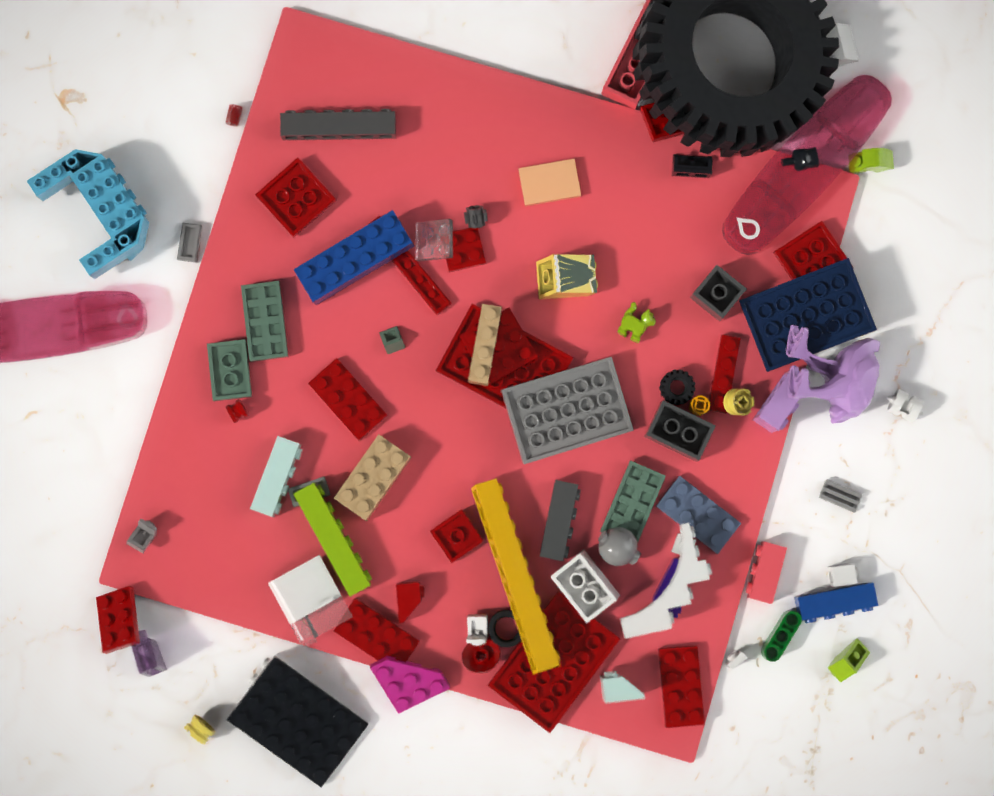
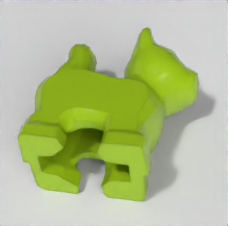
[617,302,656,343]

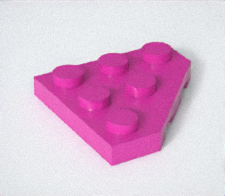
[370,656,450,714]

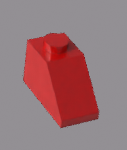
[396,582,425,624]

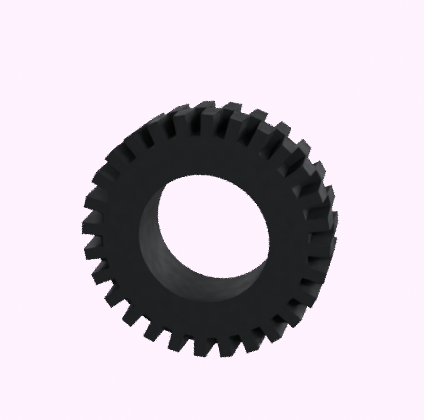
[632,0,839,157]

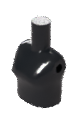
[781,147,819,171]

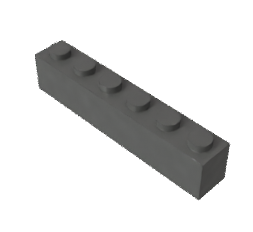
[280,109,396,140]

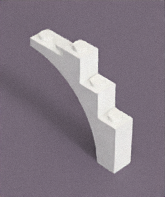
[620,523,712,638]

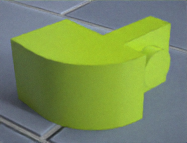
[848,148,894,174]

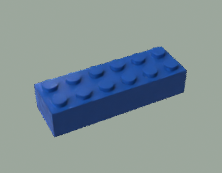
[294,210,414,305]

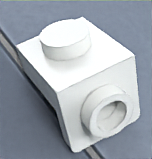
[466,614,489,646]

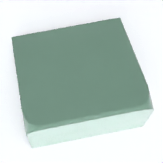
[379,326,405,354]

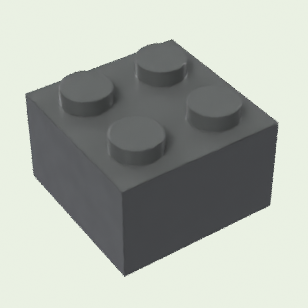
[690,265,747,322]

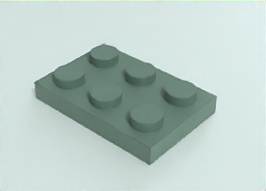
[207,339,252,402]

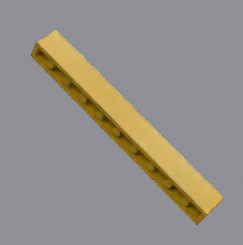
[471,478,560,674]

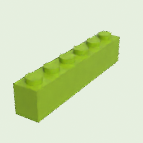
[294,482,372,597]

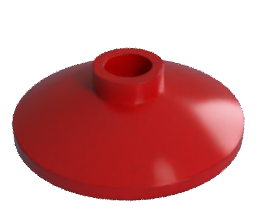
[462,639,501,674]

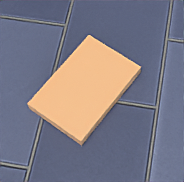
[518,159,581,206]

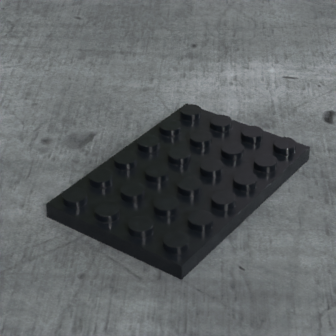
[226,655,369,788]

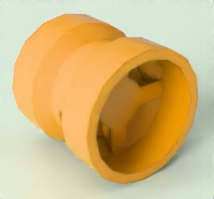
[689,395,710,416]

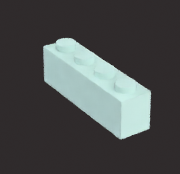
[250,436,303,517]

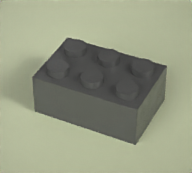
[644,400,716,462]

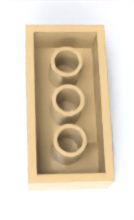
[334,434,412,521]

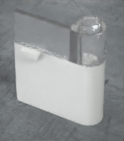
[268,555,353,647]

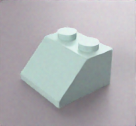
[600,671,645,703]

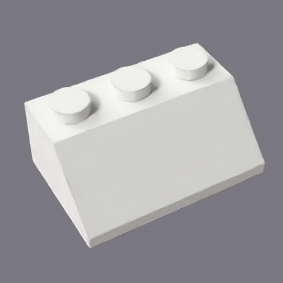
[550,550,620,623]

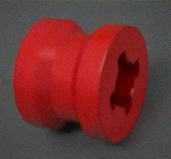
[225,399,249,423]

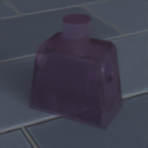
[131,630,167,677]

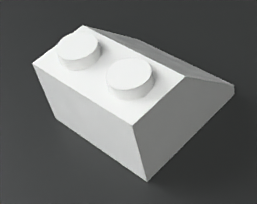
[826,23,859,66]

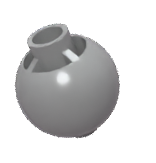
[598,527,641,566]

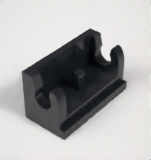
[672,154,712,178]

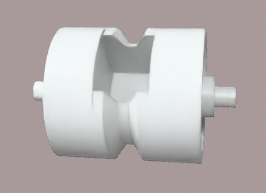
[887,389,924,423]

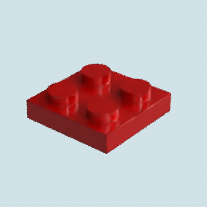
[440,228,486,273]
[430,509,483,563]

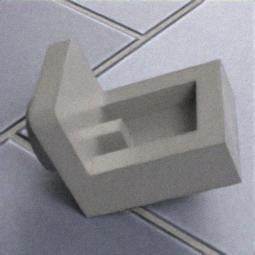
[127,519,157,553]

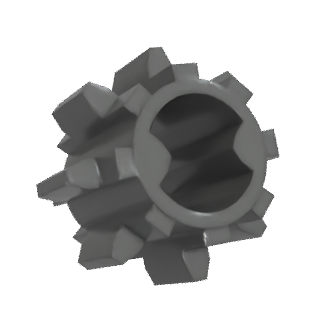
[464,205,488,228]

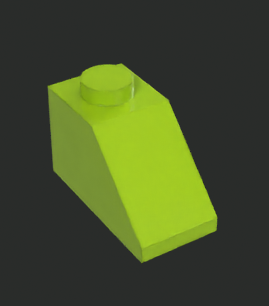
[828,638,870,683]

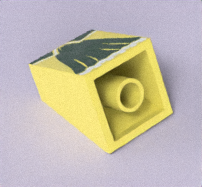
[536,254,598,299]

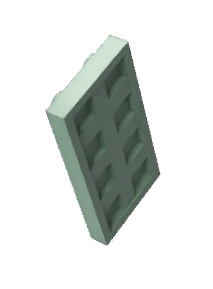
[241,281,289,362]
[600,460,666,543]

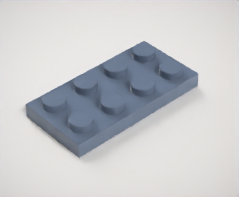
[656,476,741,554]

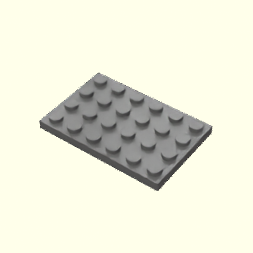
[501,357,634,464]

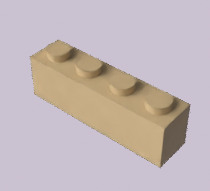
[468,304,502,386]

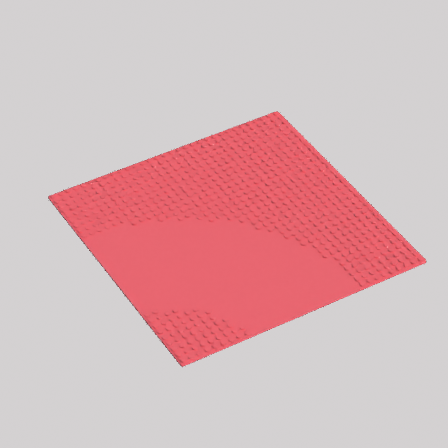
[99,7,859,763]

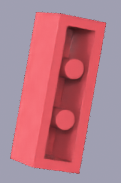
[745,541,787,604]

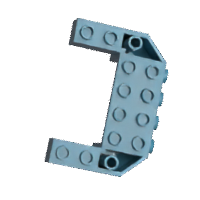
[27,149,149,279]

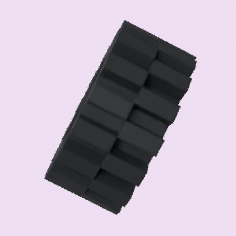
[659,369,695,405]

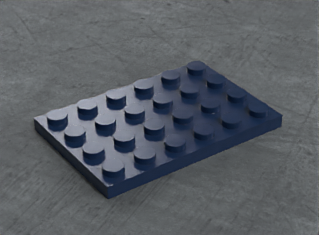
[739,258,877,372]

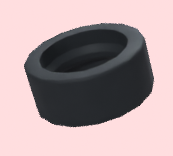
[488,610,521,647]

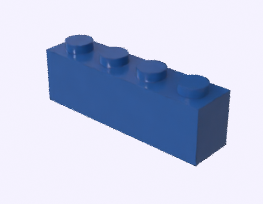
[794,582,879,624]

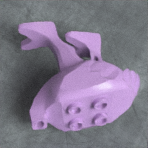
[786,325,880,424]

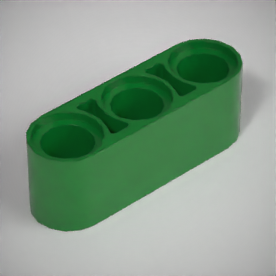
[761,610,802,662]

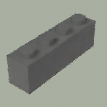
[539,480,581,561]

